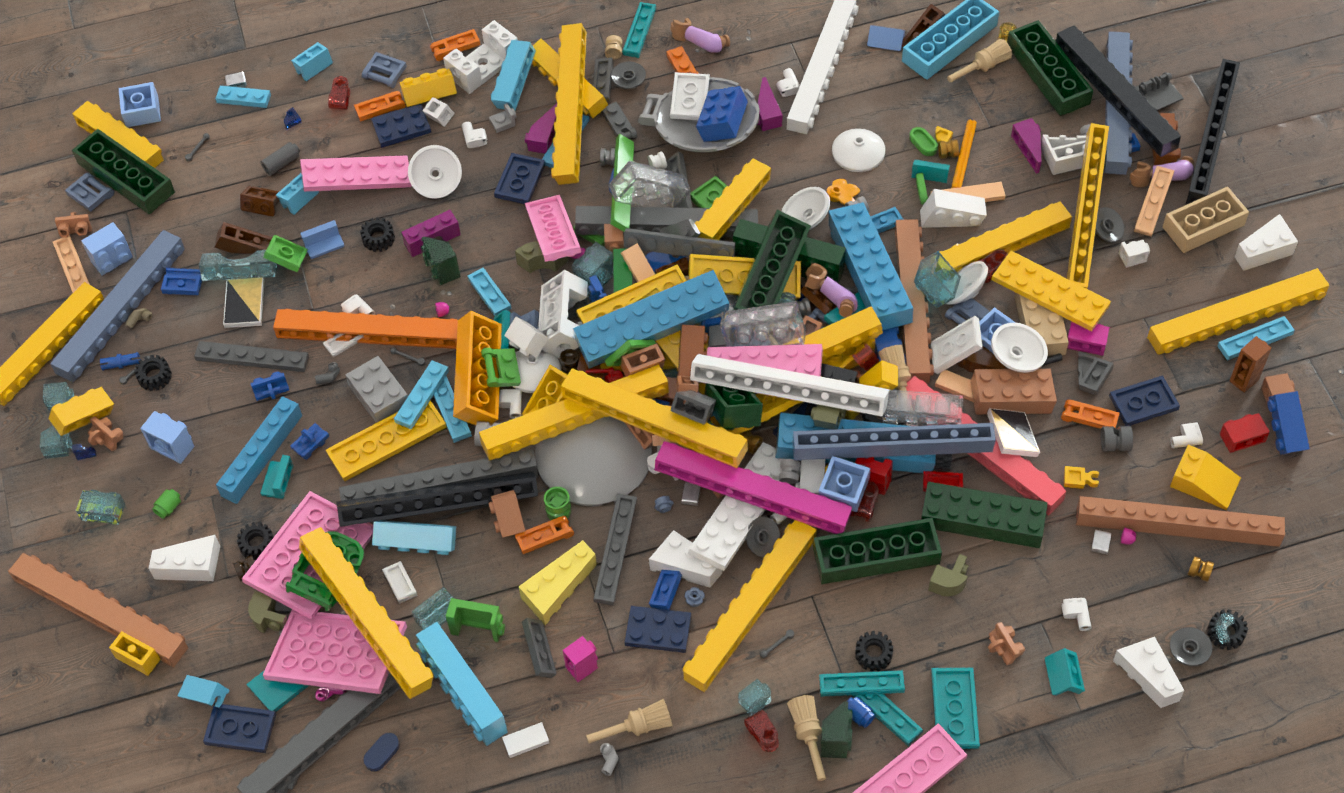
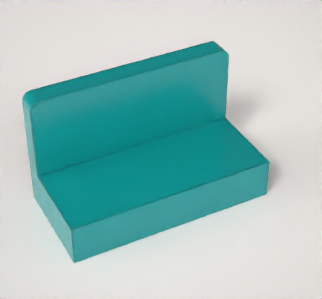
[911,160,950,183]
[260,455,294,499]
[1045,648,1085,696]

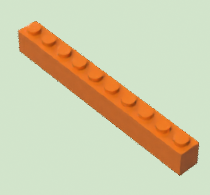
[273,309,458,349]

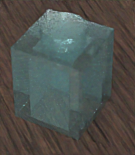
[738,679,772,717]

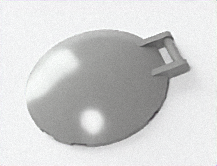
[638,77,759,152]
[535,416,652,507]

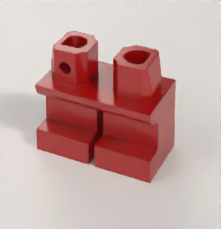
[855,457,893,496]

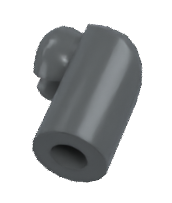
[315,362,340,385]

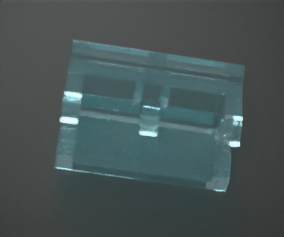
[412,587,453,630]

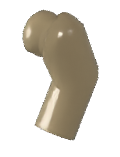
[125,308,152,329]

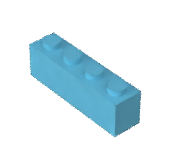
[491,40,536,111]
[372,520,456,555]

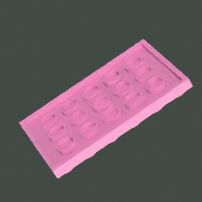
[242,491,373,619]
[263,609,407,694]

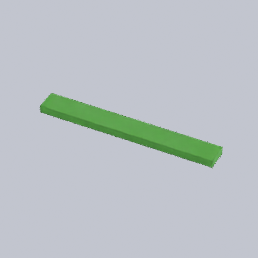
[610,134,634,232]

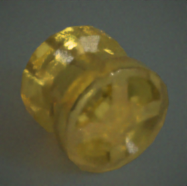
[998,22,1017,42]

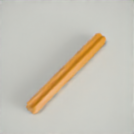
[951,119,977,188]

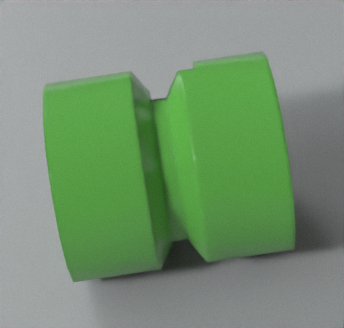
[544,487,571,520]

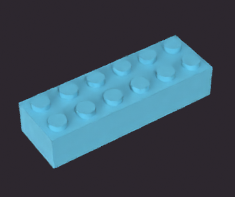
[902,0,999,80]
[416,622,508,746]

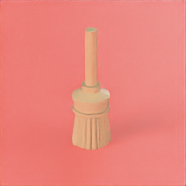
[947,39,1012,83]
[878,345,916,423]
[787,695,826,781]
[586,699,672,743]

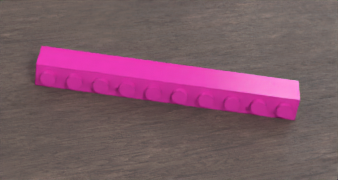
[654,441,852,534]

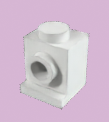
[423,97,455,127]
[1118,240,1150,268]

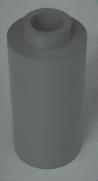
[260,142,300,176]

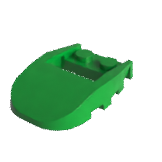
[286,531,364,611]

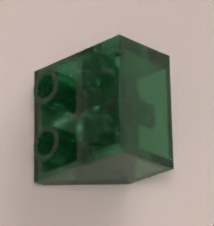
[420,236,461,285]
[821,701,852,758]

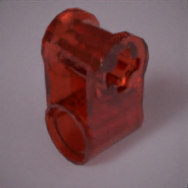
[328,76,351,110]
[979,249,1008,283]
[851,343,880,372]
[850,481,879,522]
[744,709,779,752]

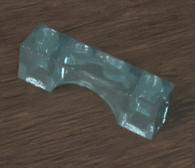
[199,250,278,281]
[40,382,74,459]

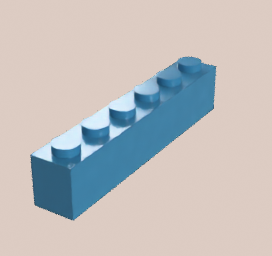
[216,396,302,504]

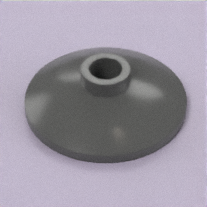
[611,61,646,89]
[1095,207,1124,242]
[746,517,780,557]
[1169,627,1212,666]

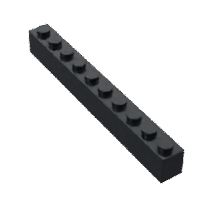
[1056,25,1181,157]
[1186,59,1240,205]
[336,472,538,527]

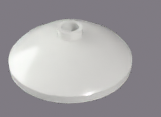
[832,129,885,172]
[408,145,462,199]
[782,187,830,230]
[941,261,988,305]
[991,323,1048,373]
[512,350,561,393]

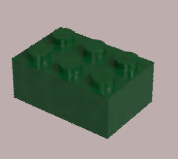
[704,383,763,430]

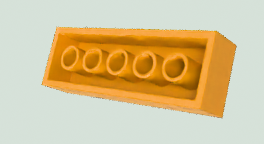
[453,311,502,425]

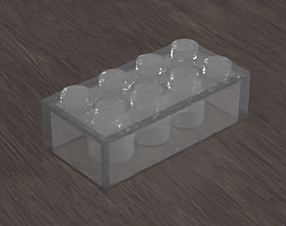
[608,161,691,208]
[720,301,807,347]
[882,390,963,426]

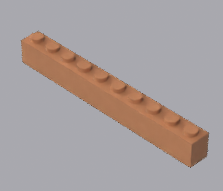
[895,219,934,383]
[1076,496,1285,547]
[8,553,188,668]

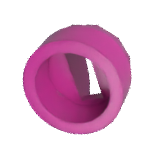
[435,302,449,318]
[1120,527,1136,545]

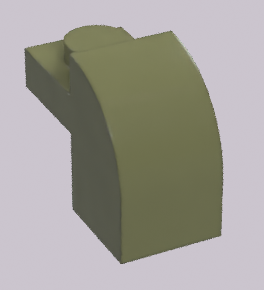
[928,554,969,596]
[248,591,287,633]

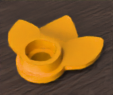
[826,179,860,205]

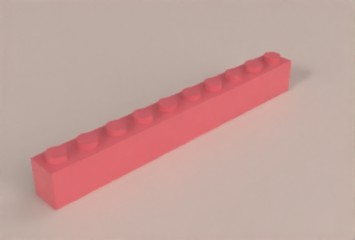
[899,376,1066,516]

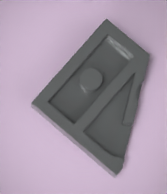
[659,219,700,258]
[1078,351,1113,395]

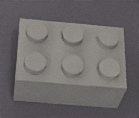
[345,356,408,423]

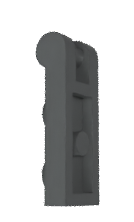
[601,102,637,139]

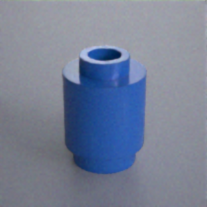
[844,697,876,728]

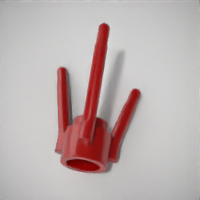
[585,367,624,383]

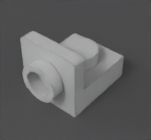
[489,103,517,133]

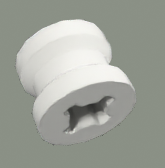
[648,151,667,173]

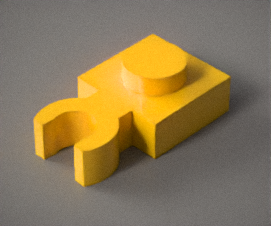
[1064,466,1099,489]

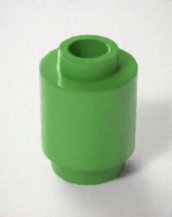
[152,489,181,519]

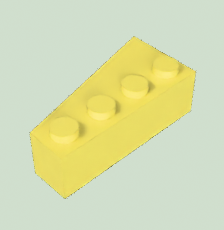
[519,540,597,625]

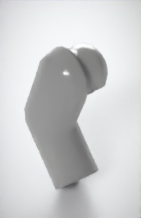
[600,743,618,776]

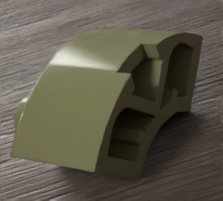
[515,241,568,273]
[811,404,846,430]

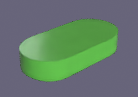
[909,127,938,156]
[916,173,928,205]

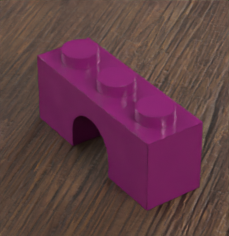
[401,210,461,257]

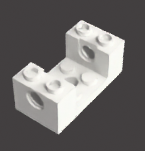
[443,20,518,94]
[538,270,588,359]

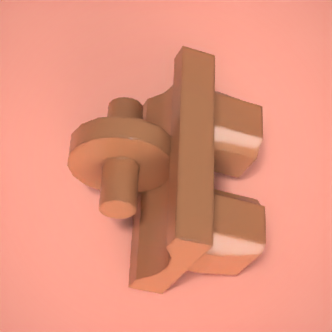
[55,212,92,238]
[88,416,123,451]
[988,622,1025,665]

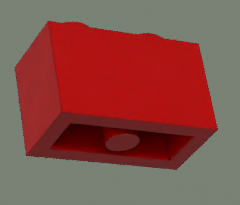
[1220,413,1270,453]

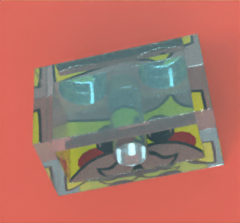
[76,490,125,525]

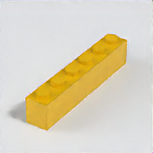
[531,39,608,118]
[72,101,164,168]
[695,158,771,240]

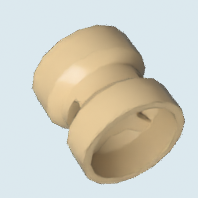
[605,35,622,59]

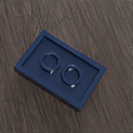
[371,103,431,148]
[494,153,546,204]
[1109,375,1180,426]
[625,606,692,653]
[203,703,276,753]

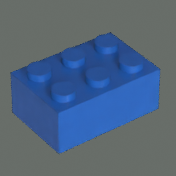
[696,86,748,142]

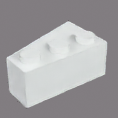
[1041,135,1107,175]
[920,189,987,228]
[1235,214,1298,271]
[649,530,722,588]
[149,535,220,581]
[1113,637,1184,708]

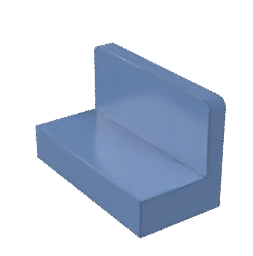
[867,25,905,51]
[300,220,344,259]

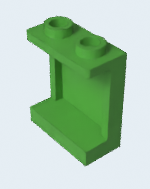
[446,598,505,642]

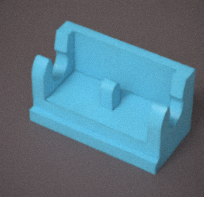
[291,42,333,81]
[276,173,319,215]
[178,675,230,707]

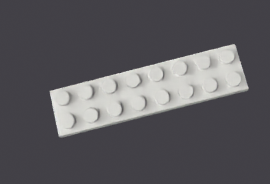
[688,442,783,571]

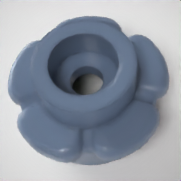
[654,496,674,513]
[685,587,705,607]

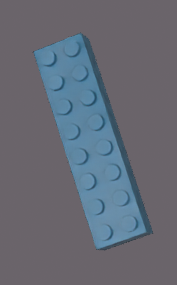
[828,202,913,330]
[573,270,729,369]
[775,413,936,473]

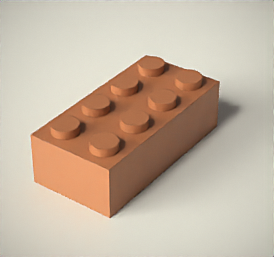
[970,369,1057,415]

